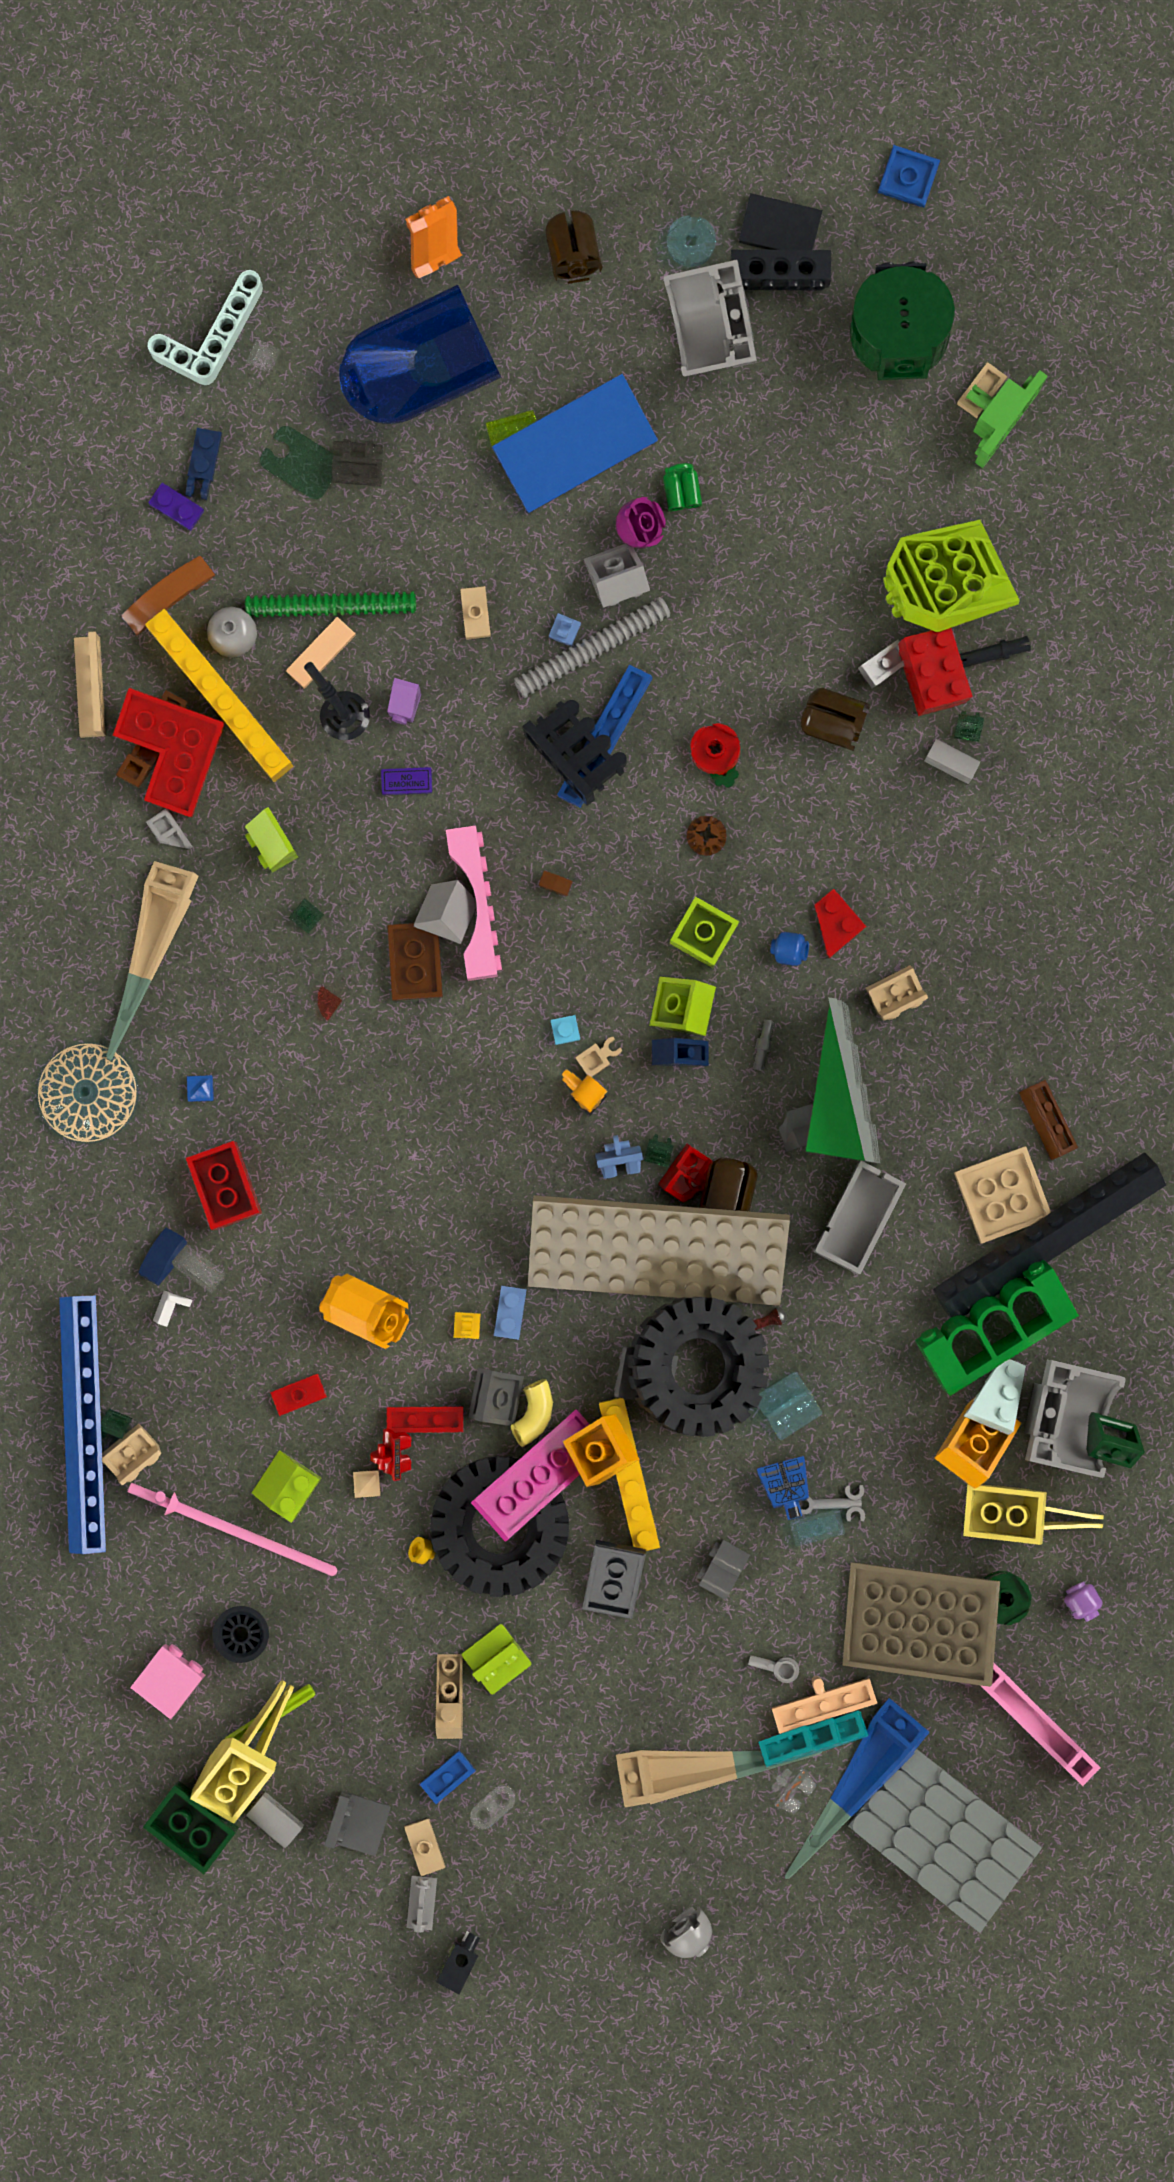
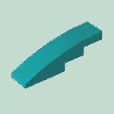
[759,1711,868,1767]

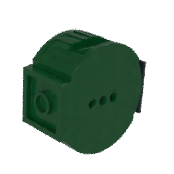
[850,261,955,380]

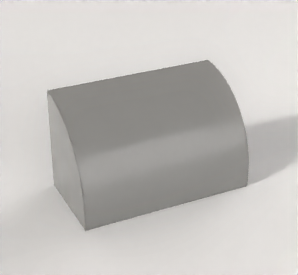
[924,739,981,784]
[246,1792,304,1848]

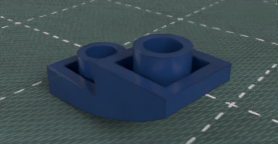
[138,1227,187,1286]

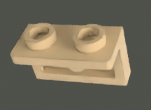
[866,966,928,1020]
[102,1424,161,1485]

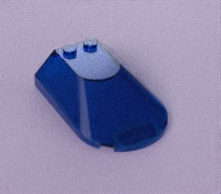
[339,285,502,424]

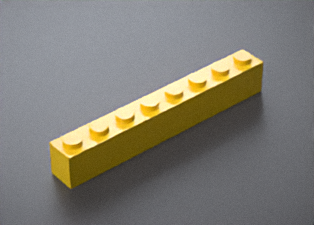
[145,609,293,782]

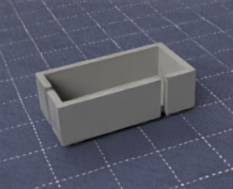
[813,1161,906,1275]

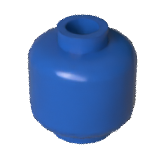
[771,932,809,966]

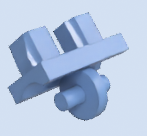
[595,1135,643,1179]

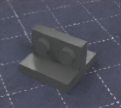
[468,1368,524,1426]

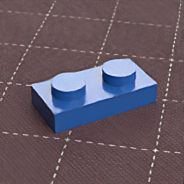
[420,1750,476,1804]

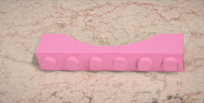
[446,826,502,981]
[981,1663,1101,1786]

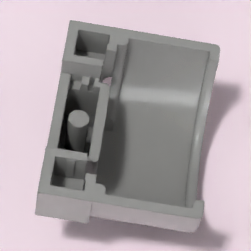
[664,260,758,377]
[1024,1359,1125,1478]

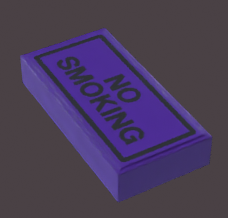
[381,767,432,795]

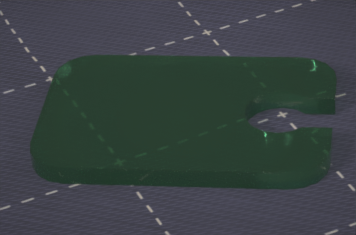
[260,426,342,499]

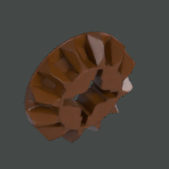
[687,816,727,856]

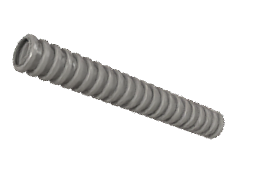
[514,597,670,698]

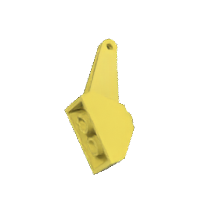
[963,1484,1104,1545]
[190,1680,294,1823]

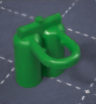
[663,463,702,512]

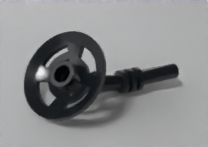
[304,662,370,740]

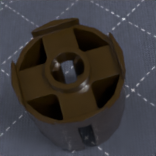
[545,210,603,284]
[801,688,871,751]
[699,1157,758,1212]

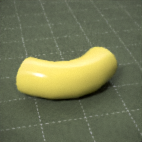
[511,1379,553,1447]

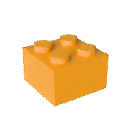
[563,1414,640,1487]

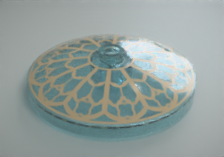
[37,1042,139,1143]

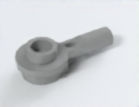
[748,1655,799,1683]

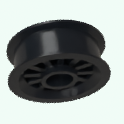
[213,1606,269,1663]

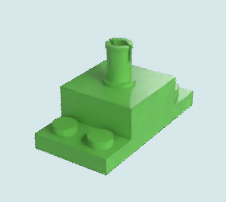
[966,370,1048,468]

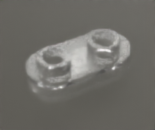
[470,1785,515,1829]

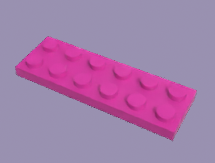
[471,1409,590,1542]

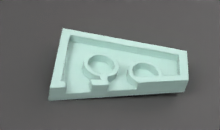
[964,1359,1026,1435]

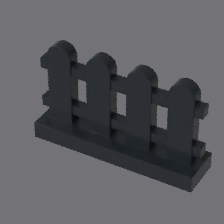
[522,700,627,806]

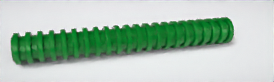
[245,591,416,618]

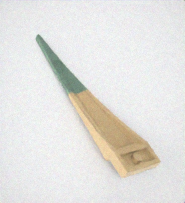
[106,861,199,1060]
[616,1750,823,1807]

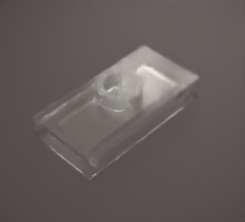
[172,1244,227,1294]

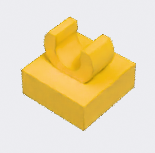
[454,1312,481,1339]

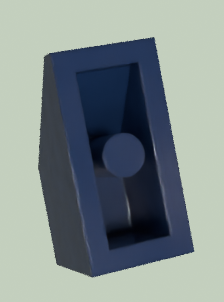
[652,1038,709,1066]

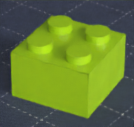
[670,896,739,968]

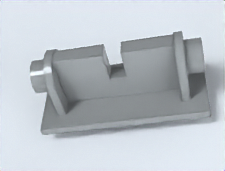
[407,1876,437,1933]

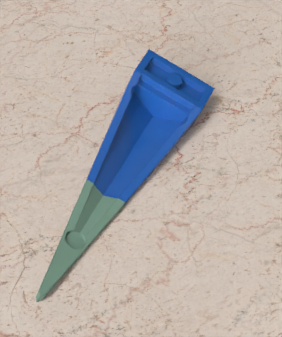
[785,1698,929,1879]

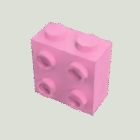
[130,1644,206,1719]

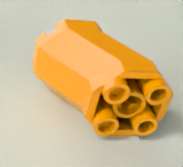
[319,1273,409,1349]

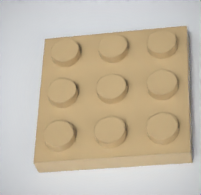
[954,1146,1051,1244]

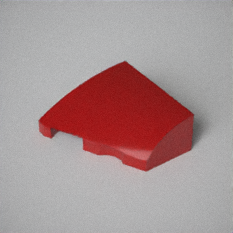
[658,1143,712,1203]

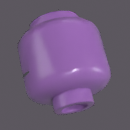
[1064,1581,1103,1622]

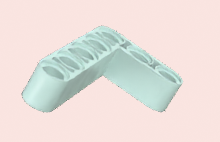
[148,270,263,385]

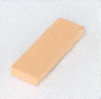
[286,617,356,689]

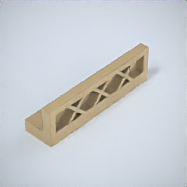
[74,632,106,738]

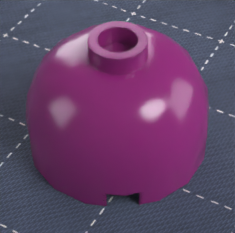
[615,497,666,549]

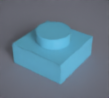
[551,1015,580,1045]

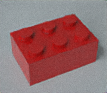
[898,628,973,716]
[186,1141,262,1231]

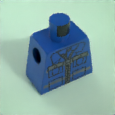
[757,1456,809,1520]

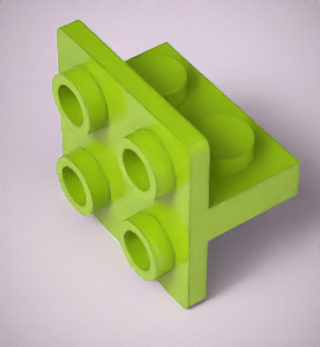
[462,1624,531,1695]

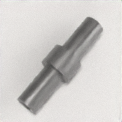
[753,1020,774,1071]

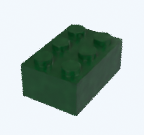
[143,1781,239,1874]

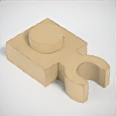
[575,1037,622,1077]

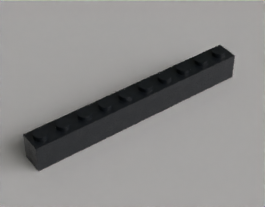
[933,1152,1166,1318]

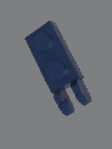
[186,428,222,500]

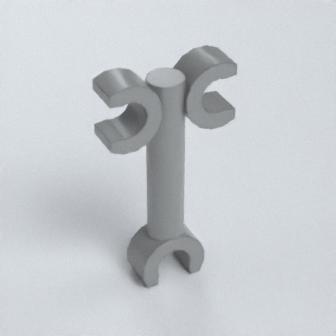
[801,1485,865,1521]

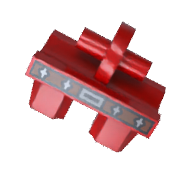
[370,1428,411,1481]

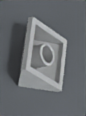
[414,880,477,944]

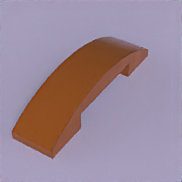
[122,556,216,635]

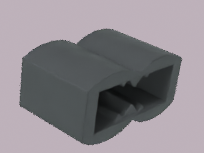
[696,1539,750,1600]

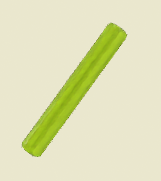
[225,1684,315,1741]

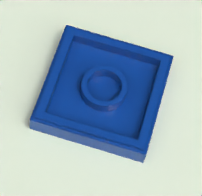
[878,145,940,208]

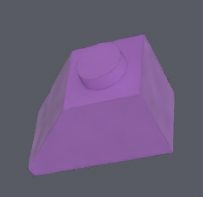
[388,678,421,725]

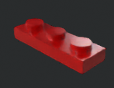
[387,1406,464,1433]

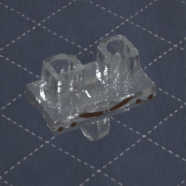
[771,1766,817,1815]

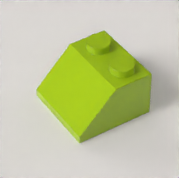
[245,807,298,872]
[650,977,716,1036]
[252,1450,322,1523]

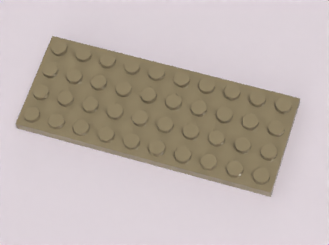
[528,1195,790,1306]

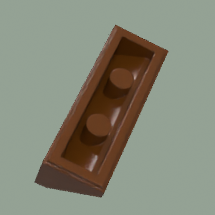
[1019,1080,1078,1160]

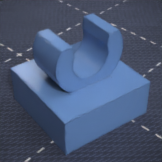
[549,613,581,647]

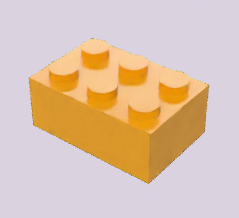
[935,1398,1021,1489]

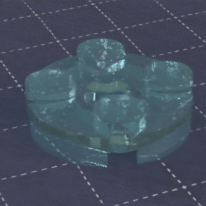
[667,216,716,267]

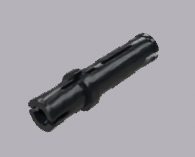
[959,636,1031,668]

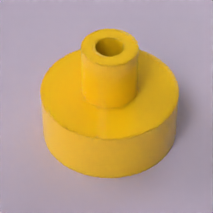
[408,1537,435,1564]

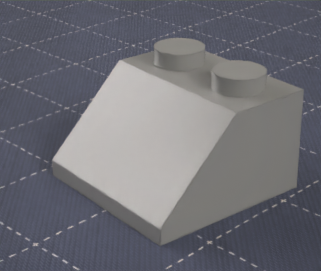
[584,544,650,608]

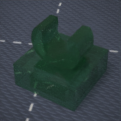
[954,710,984,742]
[289,899,324,934]
[644,1134,674,1167]
[101,1409,133,1442]

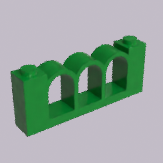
[915,1260,1079,1396]

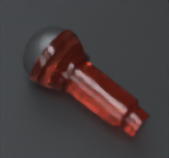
[753,1308,787,1330]

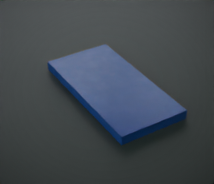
[492,374,658,513]

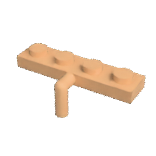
[772,1676,877,1734]

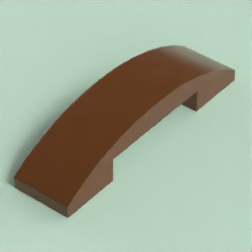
[116,690,188,788]

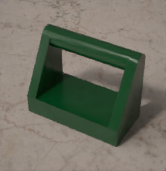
[1086,1412,1145,1468]

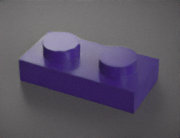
[148,483,204,531]

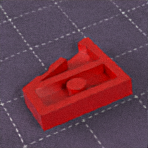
[814,889,867,958]

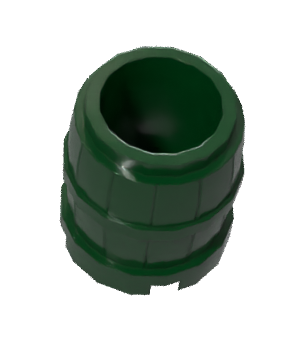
[982,1571,1032,1625]

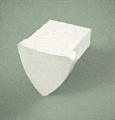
[153,1291,192,1327]

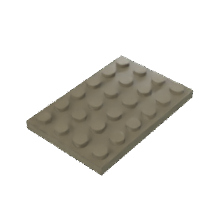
[842,1562,1000,1687]

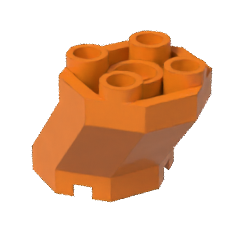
[405,196,462,278]

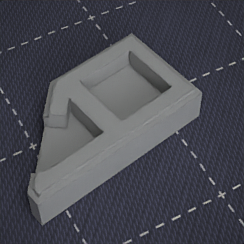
[146,809,193,849]

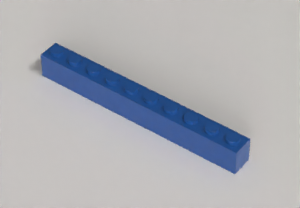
[59,1295,106,1554]

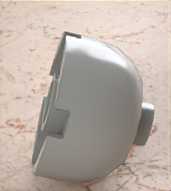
[207,607,257,658]
[660,1906,712,1958]

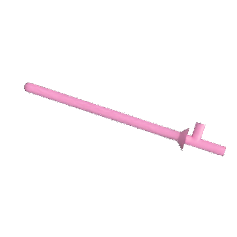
[128,1483,337,1576]

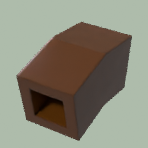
[539,871,573,897]

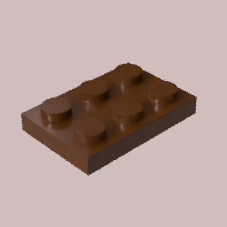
[388,923,443,1001]

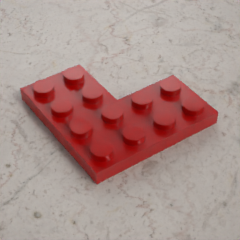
[113,688,225,817]

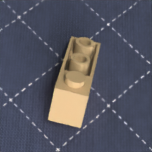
[435,1654,463,1739]

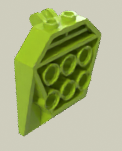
[883,520,1020,632]

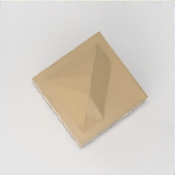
[353,1470,381,1498]

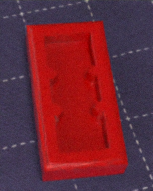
[270,1374,327,1416]

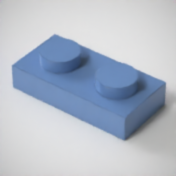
[494,1286,526,1340]

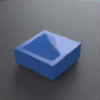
[187,1075,214,1102]

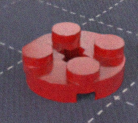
[690,723,741,775]

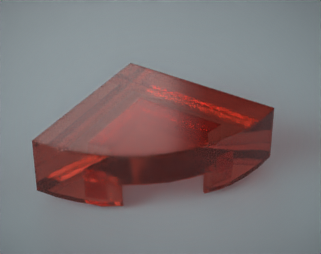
[317,986,342,1021]

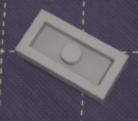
[858,640,904,688]

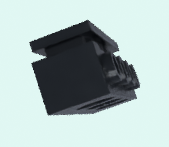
[730,249,831,291]

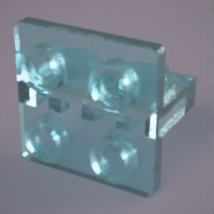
[758,1372,822,1440]

